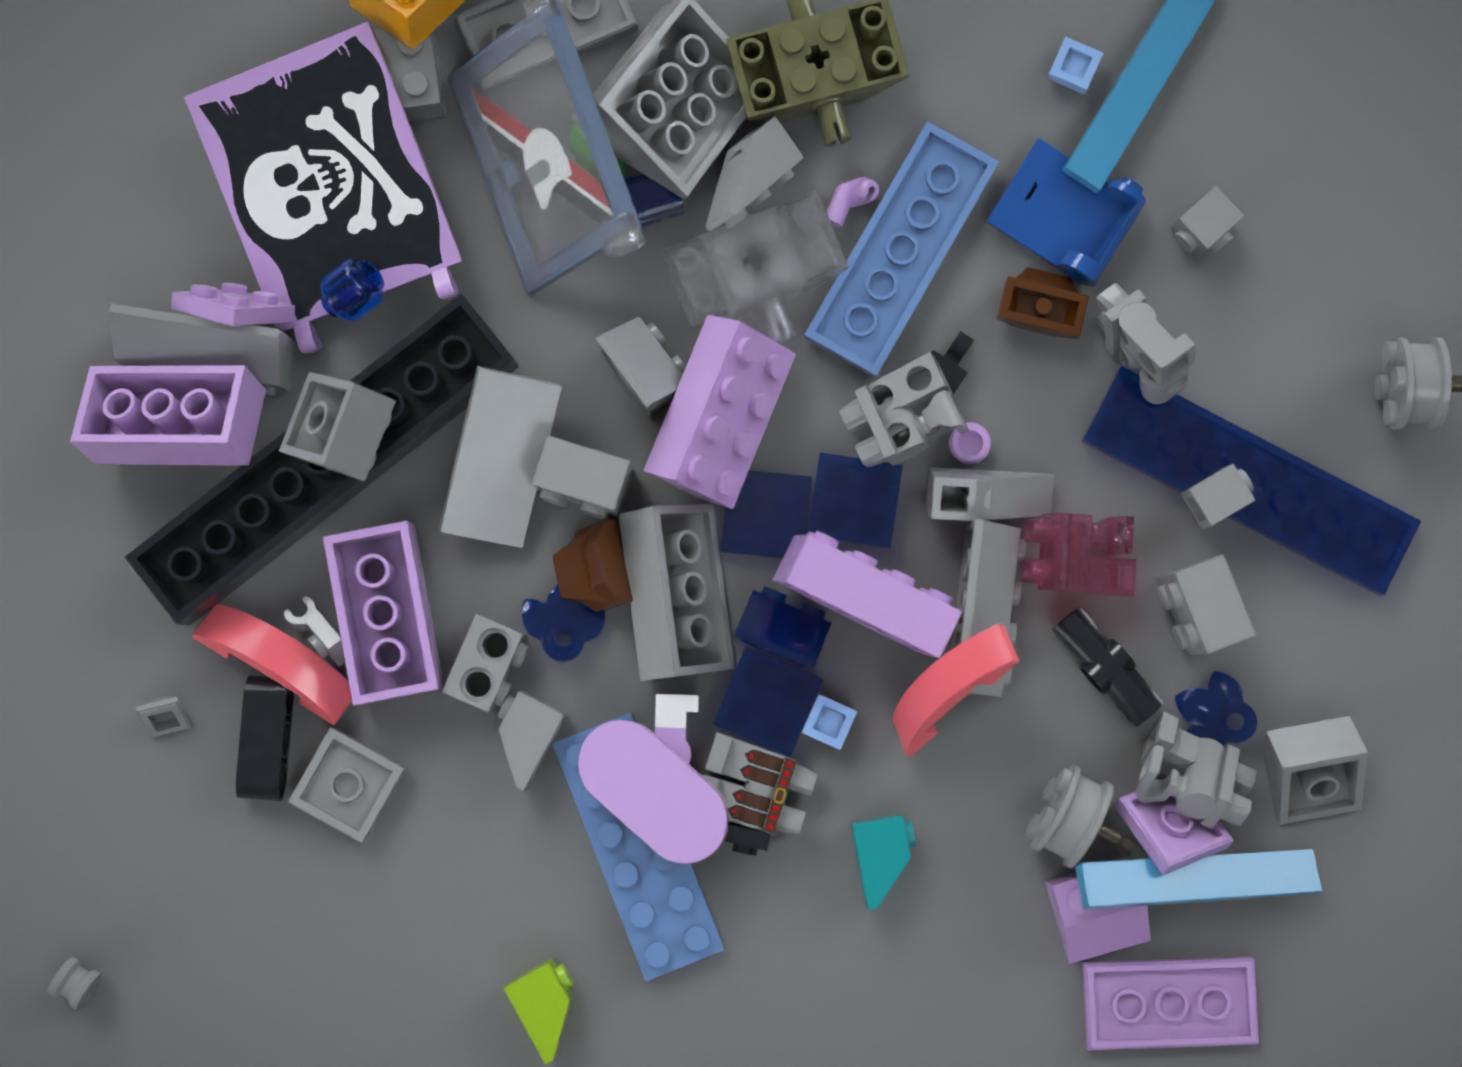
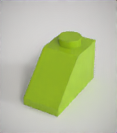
[503,957,575,1065]

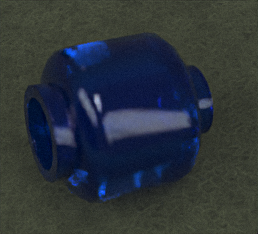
[320,259,385,322]

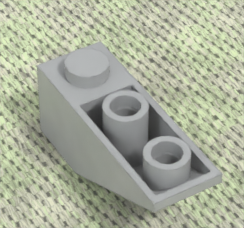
[705,116,804,232]
[925,467,1054,521]

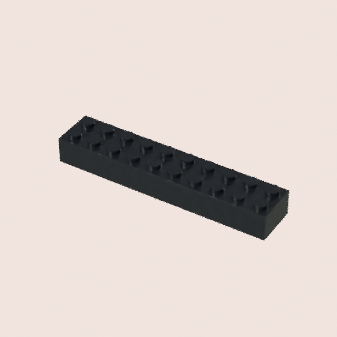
[124,293,519,626]

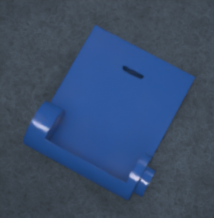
[986,138,1146,287]

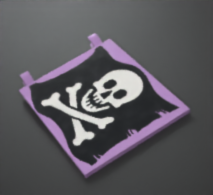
[184,21,463,354]

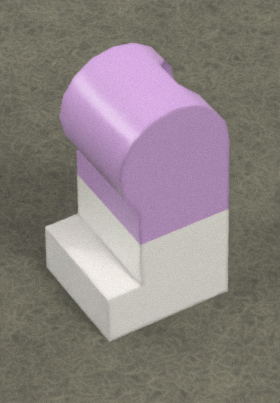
[655,694,699,764]

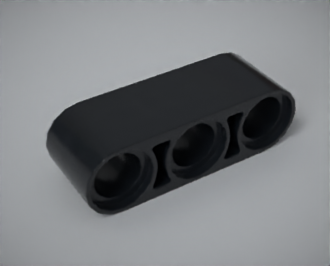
[236,675,294,801]

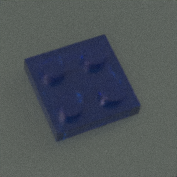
[807,452,903,549]
[721,471,812,559]
[713,646,823,757]

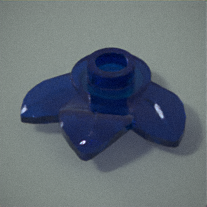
[522,584,605,662]
[1175,671,1257,746]

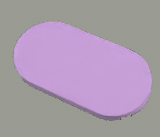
[578,720,728,864]

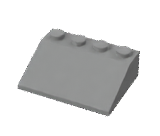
[574,0,747,198]

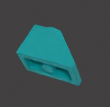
[850,813,916,910]

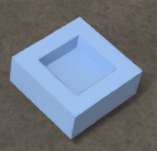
[1047,36,1103,94]
[801,694,858,750]

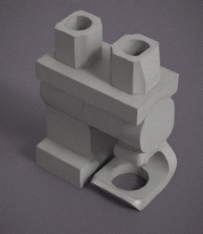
[1096,283,1196,404]
[839,352,969,468]
[1136,711,1257,829]

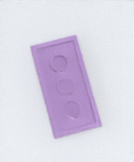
[1082,956,1259,1051]

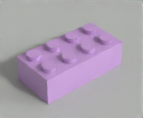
[643,315,796,509]
[70,365,266,466]
[323,521,444,705]
[772,531,962,658]

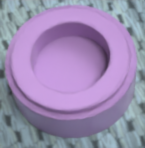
[948,422,991,465]

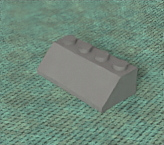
[109,304,298,397]
[619,504,735,681]
[951,519,1026,697]

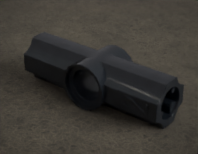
[1051,607,1164,726]

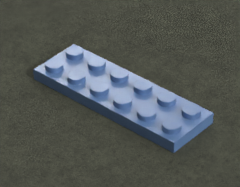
[804,121,999,378]
[552,712,725,982]

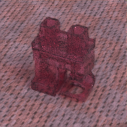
[1021,513,1136,597]

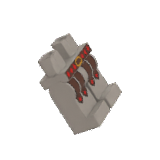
[703,732,818,835]

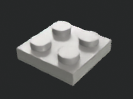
[288,727,406,843]

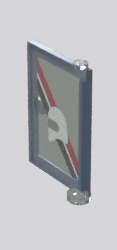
[448,0,647,294]

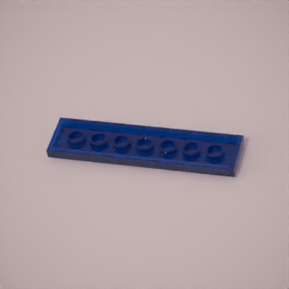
[1081,366,1421,596]

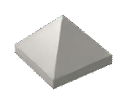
[136,696,192,737]

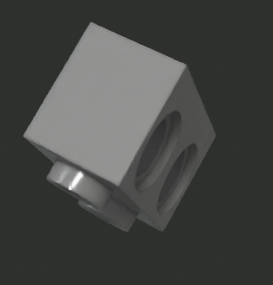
[442,614,529,712]

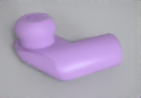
[823,177,879,228]

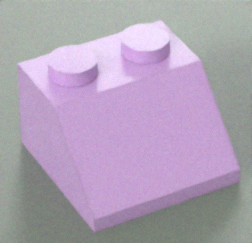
[1045,858,1151,964]

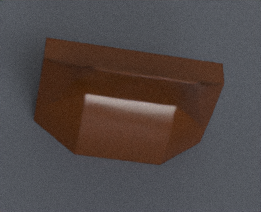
[996,267,1090,339]
[553,519,633,612]

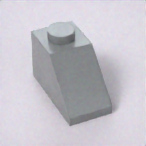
[497,691,567,791]

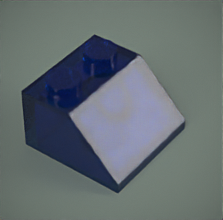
[733,586,831,670]

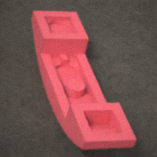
[192,604,352,726]
[892,624,1019,756]

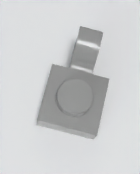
[284,596,345,667]

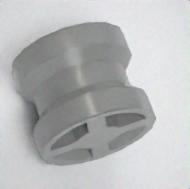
[47,956,102,1011]

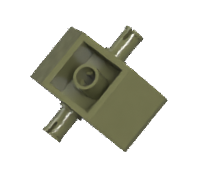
[726,0,910,147]

